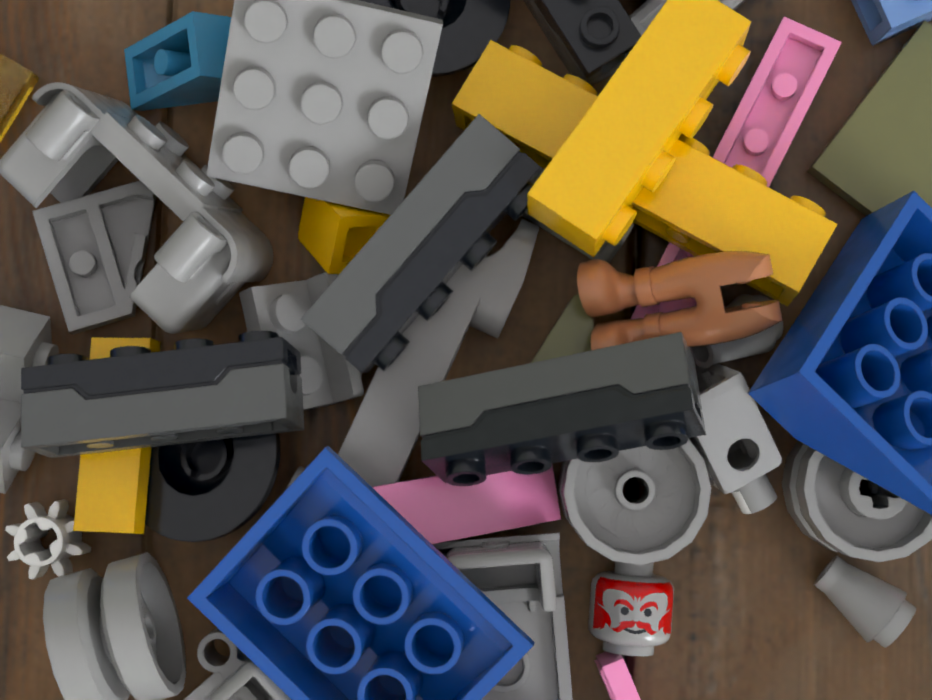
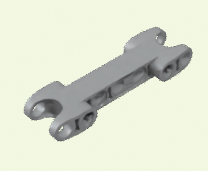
[287,219,540,488]

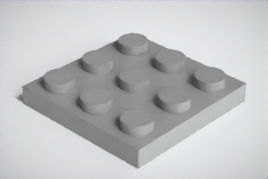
[206,0,443,215]

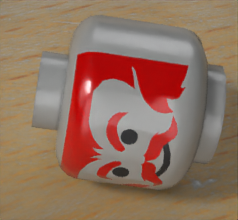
[588,561,674,656]

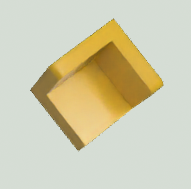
[298,197,390,274]

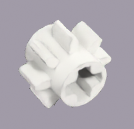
[5,500,91,580]

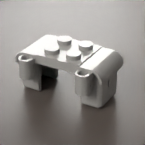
[0,82,273,334]
[432,532,573,700]

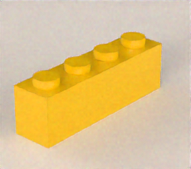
[527,0,752,258]

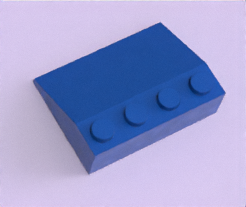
[748,191,932,515]
[187,446,535,700]

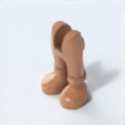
[577,251,783,350]

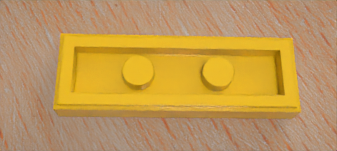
[73,337,160,534]

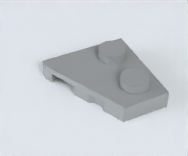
[32,180,157,335]

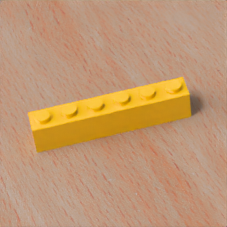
[451,40,838,307]

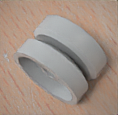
[557,438,712,566]
[782,441,932,562]
[43,552,186,700]

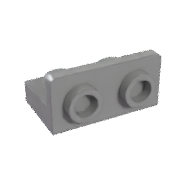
[239,272,364,411]

